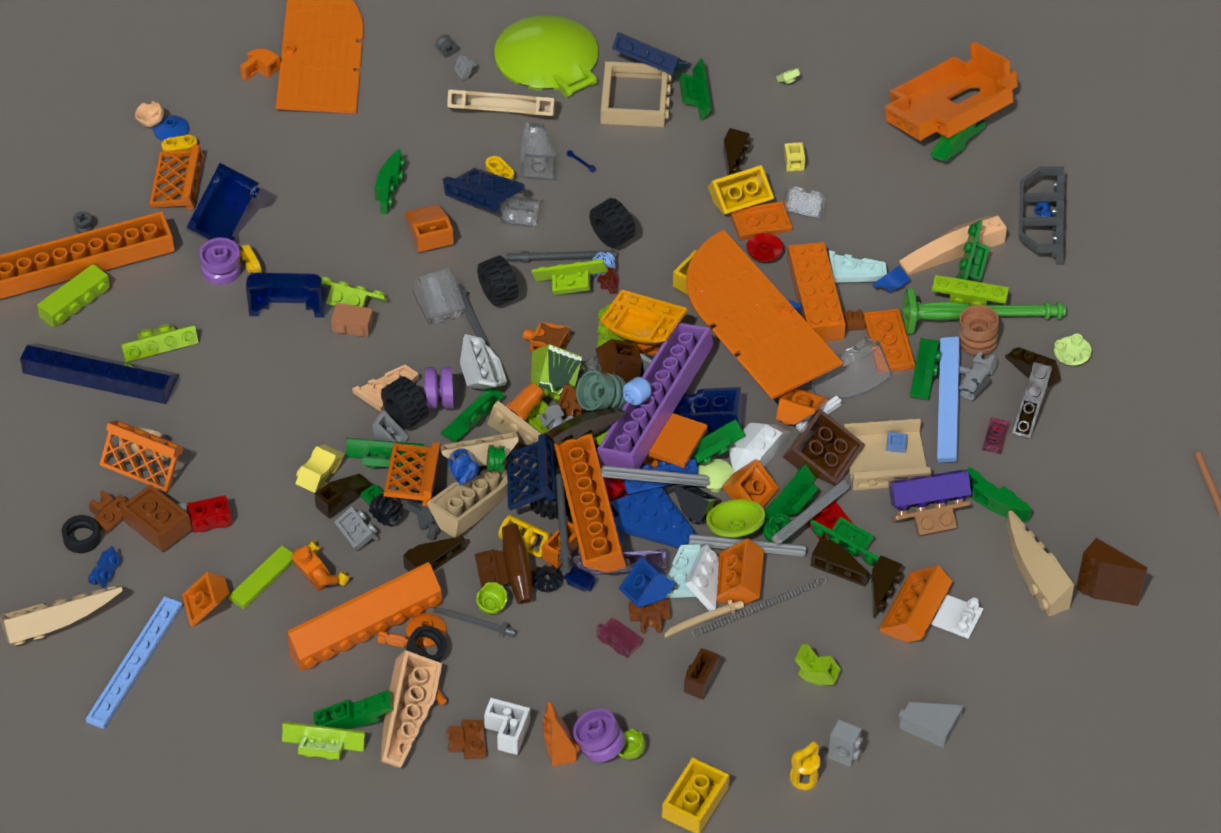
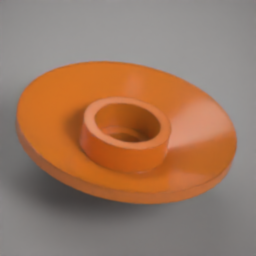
[406,613,446,647]

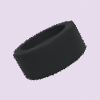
[61,515,101,554]
[406,626,447,662]

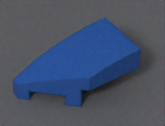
[872,265,911,293]

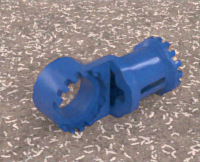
[1034,192,1051,227]

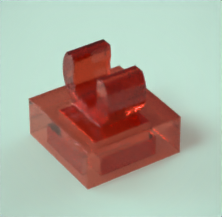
[597,267,619,294]

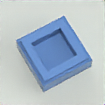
[886,432,907,453]

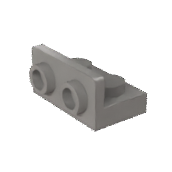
[334,506,380,551]

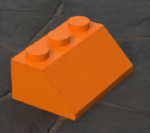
[716,538,764,605]

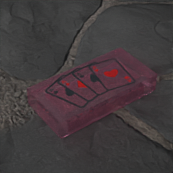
[982,417,1010,454]

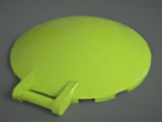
[494,15,598,98]

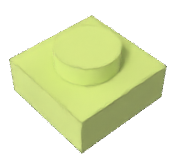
[776,68,800,84]

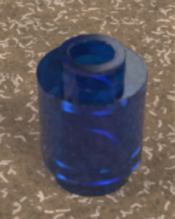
[565,566,596,592]

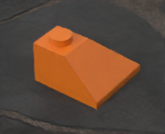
[776,388,828,425]
[722,459,779,507]
[182,572,229,627]

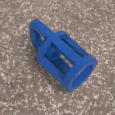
[448,448,479,485]

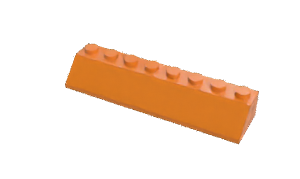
[554,433,626,573]
[287,562,442,672]

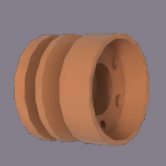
[959,305,999,355]

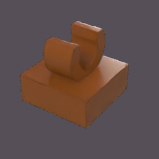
[843,309,865,331]

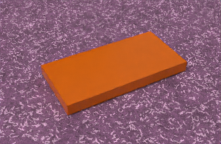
[863,308,916,373]

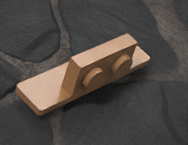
[892,499,971,536]

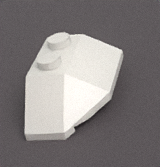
[460,334,507,390]
[728,423,792,473]

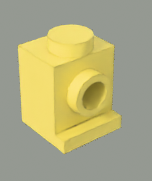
[784,142,805,172]

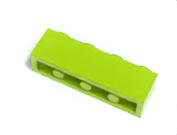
[37,264,110,328]

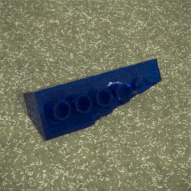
[673,387,742,432]

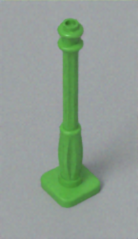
[902,288,1066,335]

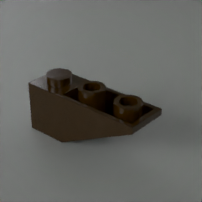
[723,128,752,176]
[1005,347,1061,387]
[314,474,372,518]
[871,555,904,619]

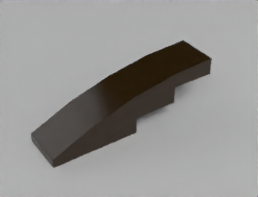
[545,407,626,444]

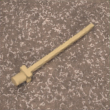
[664,600,744,638]

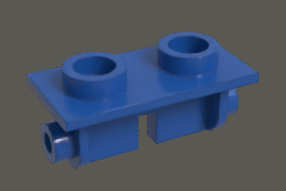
[88,546,121,588]

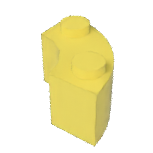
[295,445,345,493]

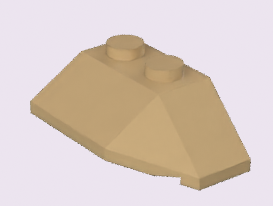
[440,431,519,466]

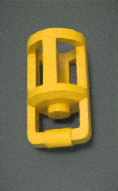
[498,514,550,557]
[790,741,820,790]

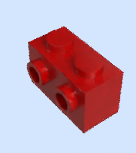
[187,495,232,533]

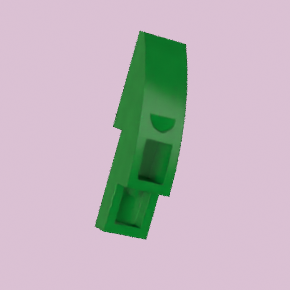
[931,120,986,161]
[374,150,405,214]
[966,467,1032,523]
[314,689,394,729]

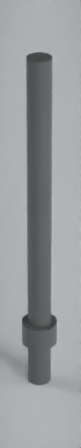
[506,250,617,262]
[555,474,571,573]

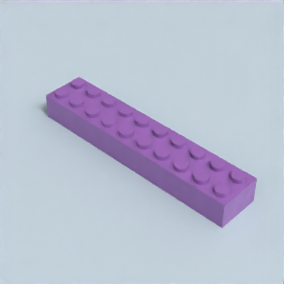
[597,323,714,469]

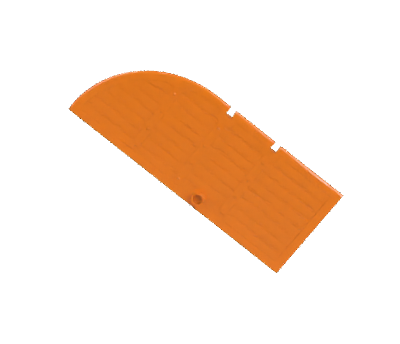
[276,0,364,114]
[686,230,843,399]

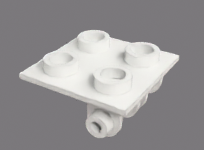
[931,594,984,639]

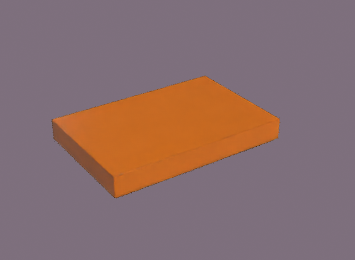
[730,201,792,241]
[649,413,708,468]

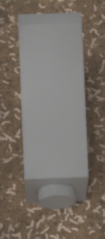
[898,702,963,748]

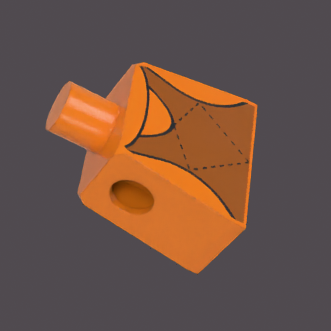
[522,322,570,353]

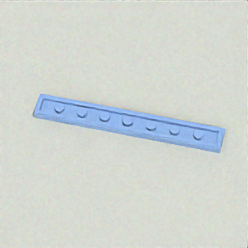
[937,336,960,463]
[86,596,183,729]

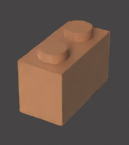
[331,303,374,337]

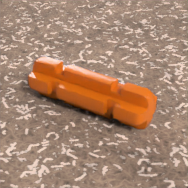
[377,631,417,648]

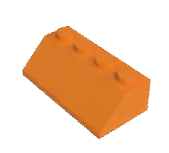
[878,565,953,642]

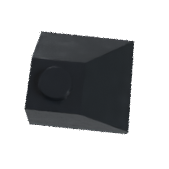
[674,484,722,524]

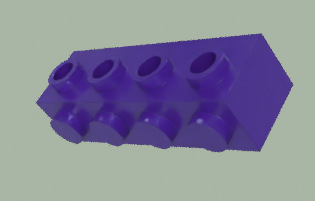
[888,470,971,509]

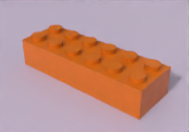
[787,242,846,341]

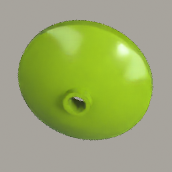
[706,499,765,538]

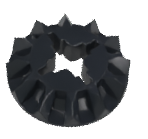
[532,564,563,592]

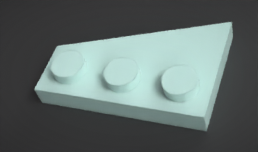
[828,250,887,283]
[665,544,701,598]

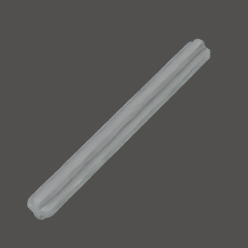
[600,465,709,487]
[772,480,850,545]
[689,534,806,557]

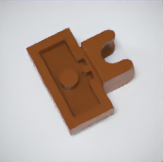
[557,384,588,420]
[89,491,128,534]
[629,599,670,634]
[446,720,486,759]

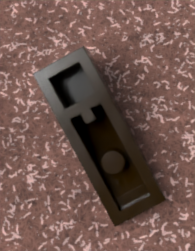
[403,536,465,572]
[811,537,868,587]

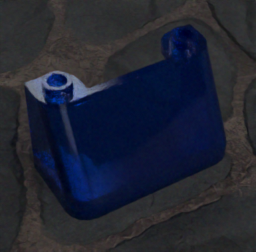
[185,163,260,241]
[246,273,326,318]

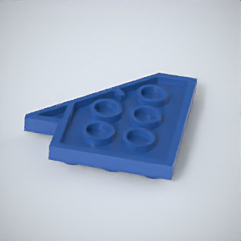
[610,487,696,549]

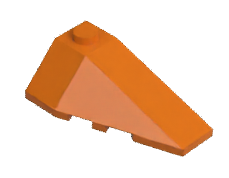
[543,702,579,766]

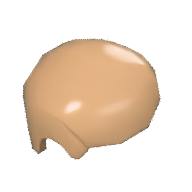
[135,101,164,127]

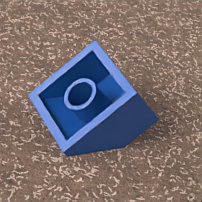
[618,556,676,607]

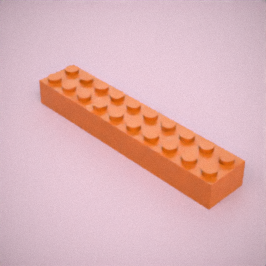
[0,211,174,299]

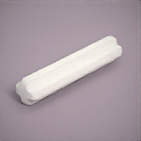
[795,396,842,432]

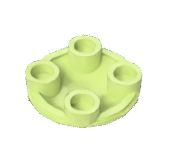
[1054,333,1092,366]
[697,458,734,492]

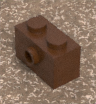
[684,648,720,699]

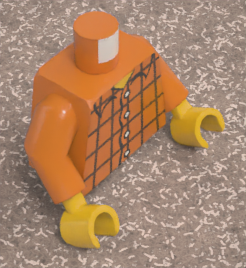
[291,540,351,592]

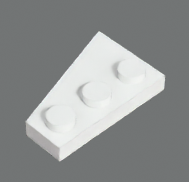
[685,544,719,611]

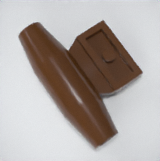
[475,524,533,604]

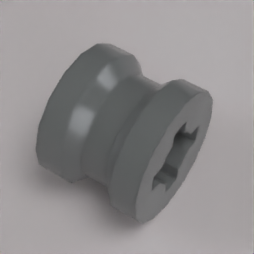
[435,35,457,57]
[73,211,93,234]

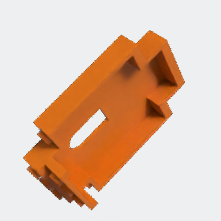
[884,41,1018,141]

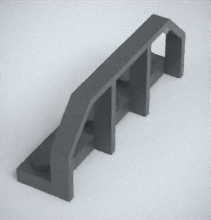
[1019,166,1065,265]

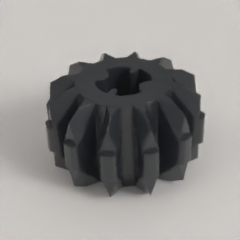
[369,493,403,527]

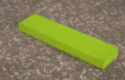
[229,546,293,609]

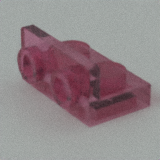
[597,617,643,658]

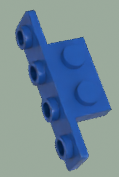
[623,459,698,494]

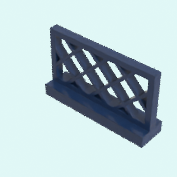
[612,32,691,75]
[442,168,525,212]
[507,433,556,511]

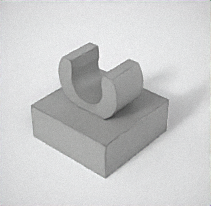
[454,55,477,80]

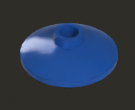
[153,115,189,141]

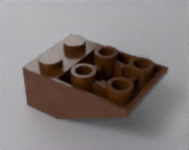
[596,339,642,402]

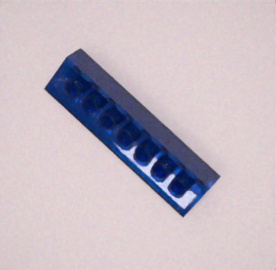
[20,343,179,404]

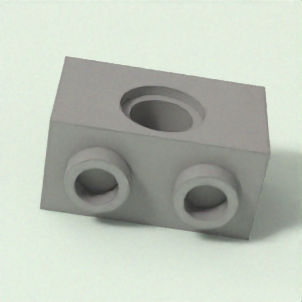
[828,720,863,767]

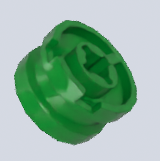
[487,445,505,473]
[763,513,792,543]

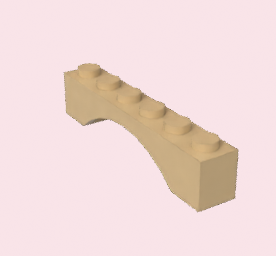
[447,89,556,116]

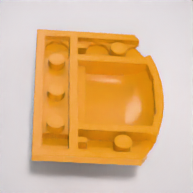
[600,290,688,344]

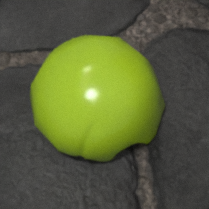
[476,582,507,615]
[617,728,646,760]

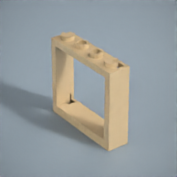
[601,61,671,127]

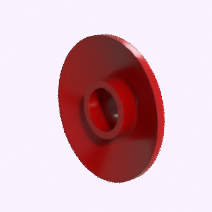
[746,233,783,262]

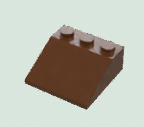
[783,409,865,486]
[1076,538,1148,606]

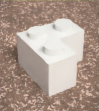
[484,698,530,755]

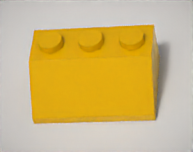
[708,165,774,215]

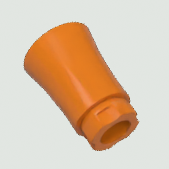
[504,383,543,421]

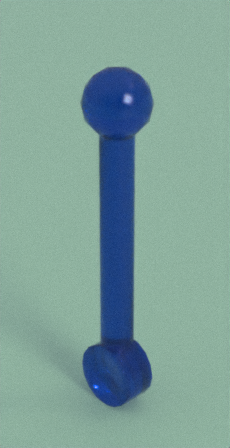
[567,150,596,173]

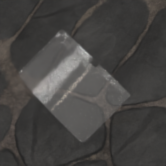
[809,337,892,400]

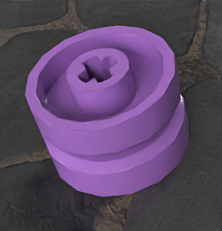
[199,238,242,285]
[423,366,454,409]
[573,708,626,763]

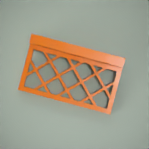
[149,145,204,210]
[99,420,184,492]
[384,442,440,506]

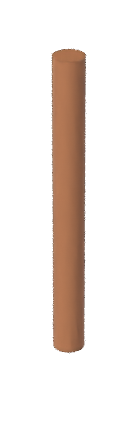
[1194,452,1221,517]

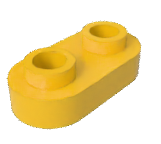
[161,135,197,152]
[485,156,514,180]
[240,244,262,276]

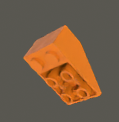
[403,204,454,252]

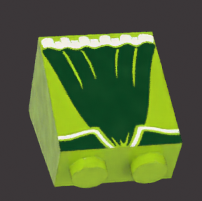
[531,344,582,403]

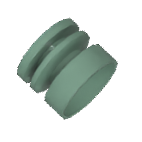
[576,370,626,411]

